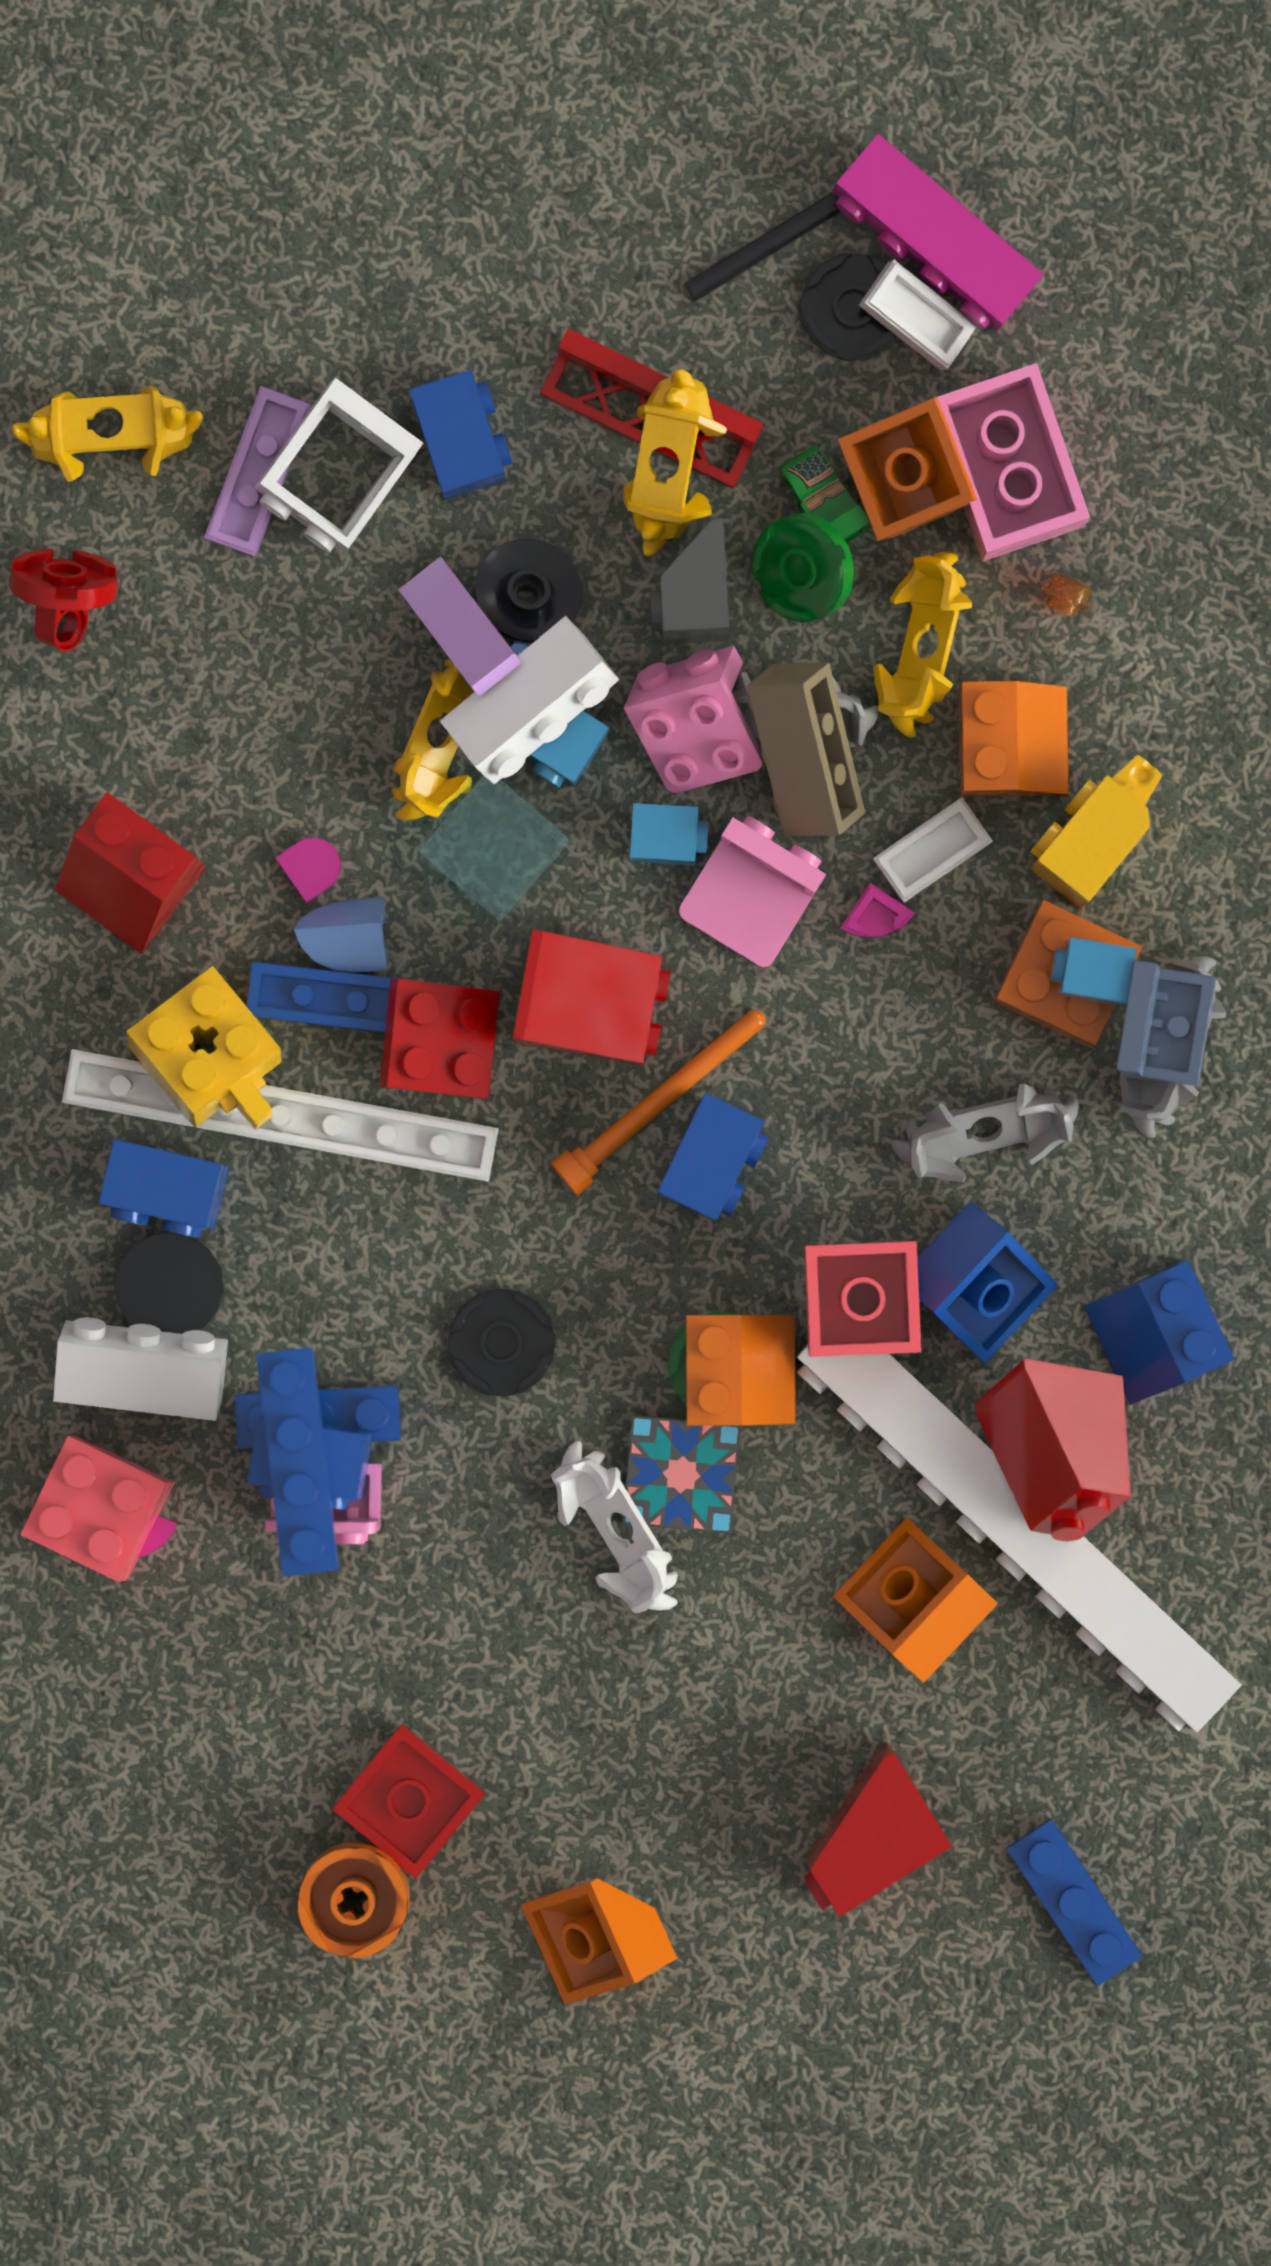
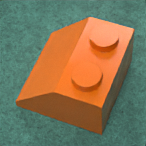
[838,397,977,541]
[958,681,1068,797]
[686,1315,796,1426]
[833,1517,998,1683]

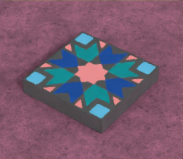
[623,1415,741,1534]

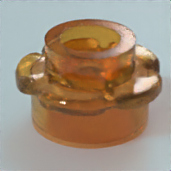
[1041,572,1093,617]

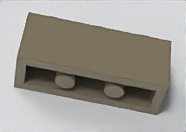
[747,662,865,836]

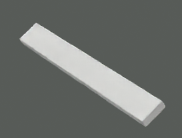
[62,1049,499,1182]

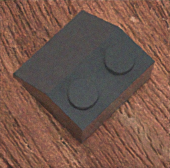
[650,518,729,644]

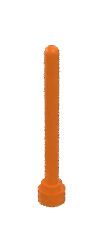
[550,1010,766,1196]

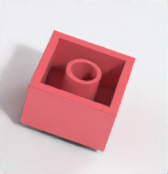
[804,1241,921,1357]
[20,1435,175,1582]

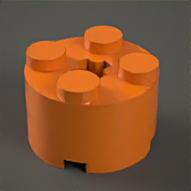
[298,1841,410,1958]

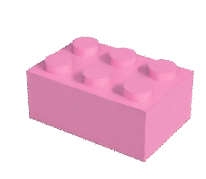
[937,363,1090,562]

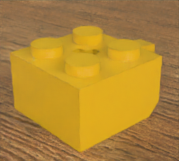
[1030,755,1162,909]
[126,966,282,1130]

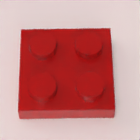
[380,979,500,1099]
[332,1723,486,1879]

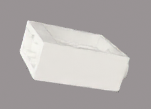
[254,378,423,553]

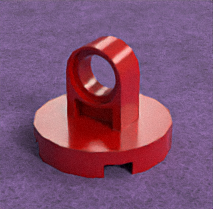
[9,549,119,652]

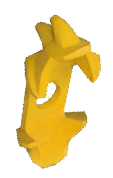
[623,368,727,557]
[11,386,203,482]
[873,551,972,738]
[391,658,475,820]

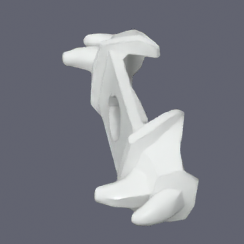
[551,1441,678,1614]

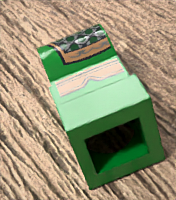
[778,445,871,544]

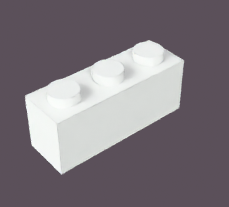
[440,616,620,784]
[53,1317,228,1421]

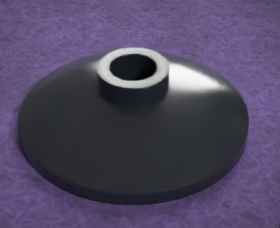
[474,539,583,642]

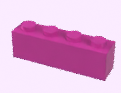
[832,134,1044,331]

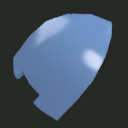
[294,897,388,973]

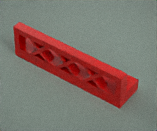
[540,328,763,489]

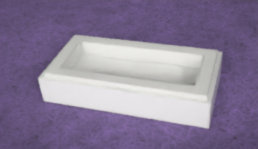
[859,260,977,371]
[873,797,993,904]

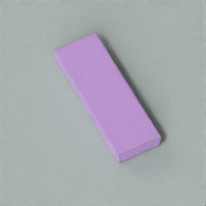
[204,386,312,558]
[398,556,522,697]

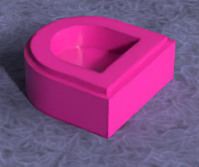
[276,838,341,904]

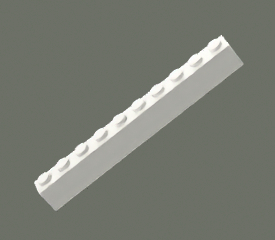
[795,1344,1242,1733]

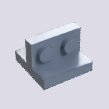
[1117,960,1216,1087]

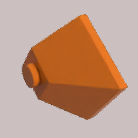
[521,1878,677,2005]

